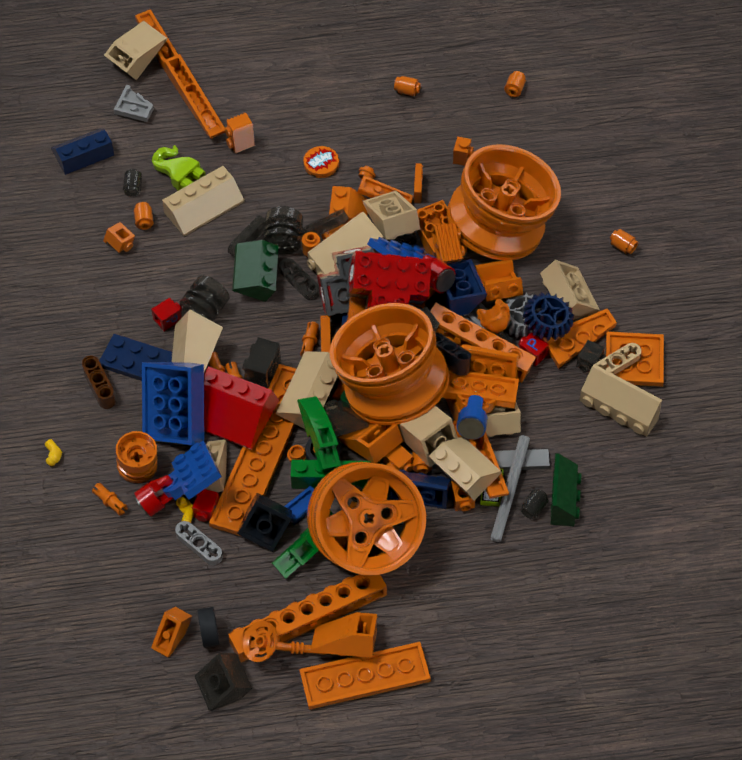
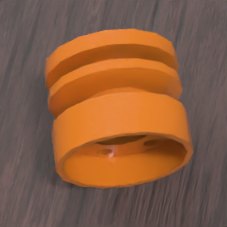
[116,431,158,483]

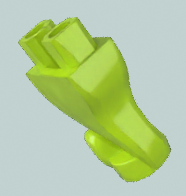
[152,145,206,191]

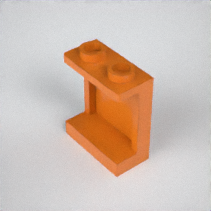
[475,259,523,302]

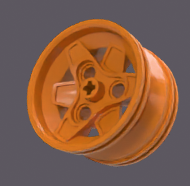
[447,144,561,260]
[330,303,449,425]
[307,462,426,575]

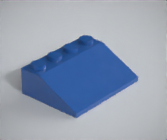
[142,362,204,445]

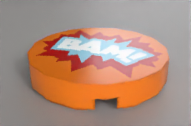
[303,146,339,178]

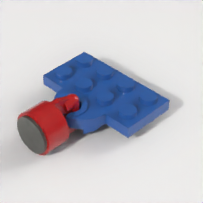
[367,237,456,293]
[134,440,222,517]

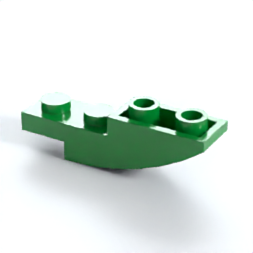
[297,396,341,471]
[271,510,333,579]

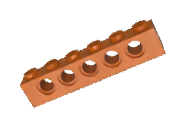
[427,303,536,383]

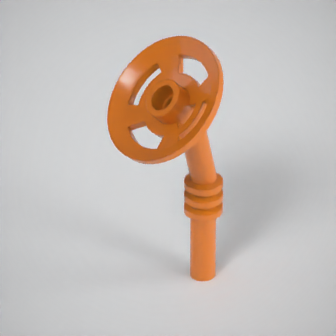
[243,621,318,662]

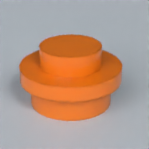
[358,166,376,179]
[287,445,306,462]

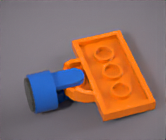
[442,370,519,439]

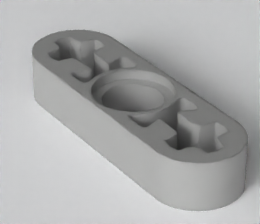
[175,521,223,565]

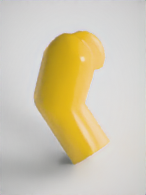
[45,439,62,466]
[176,497,193,523]

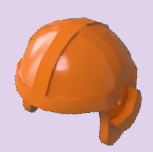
[477,299,511,333]

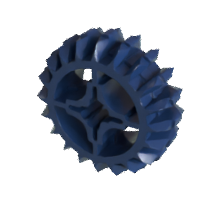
[523,292,574,341]

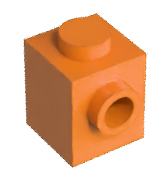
[383,444,413,472]

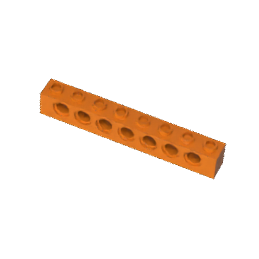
[228,574,387,663]

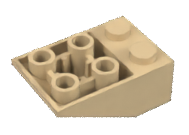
[104,21,168,80]

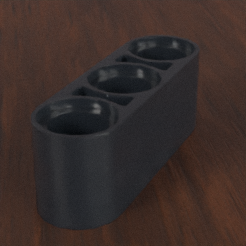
[435,332,471,376]

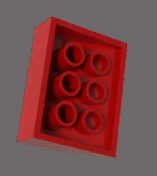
[204,366,279,450]

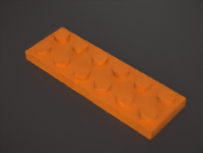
[299,642,431,710]

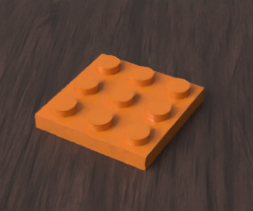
[606,332,664,387]

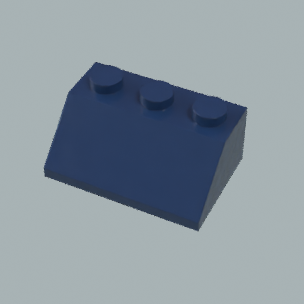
[51,129,114,175]
[440,259,487,316]
[388,470,451,509]

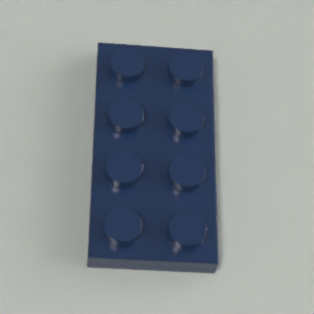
[99,334,173,381]

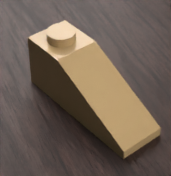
[205,439,227,493]

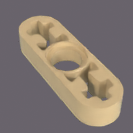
[595,343,641,375]

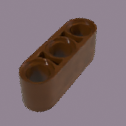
[82,355,116,409]

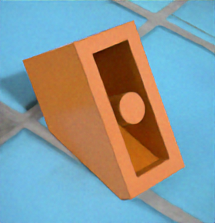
[151,607,192,657]

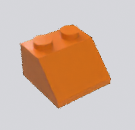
[329,186,368,227]

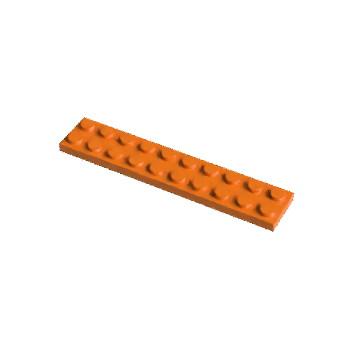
[209,364,296,536]

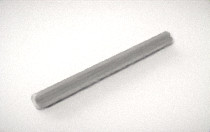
[491,435,530,542]

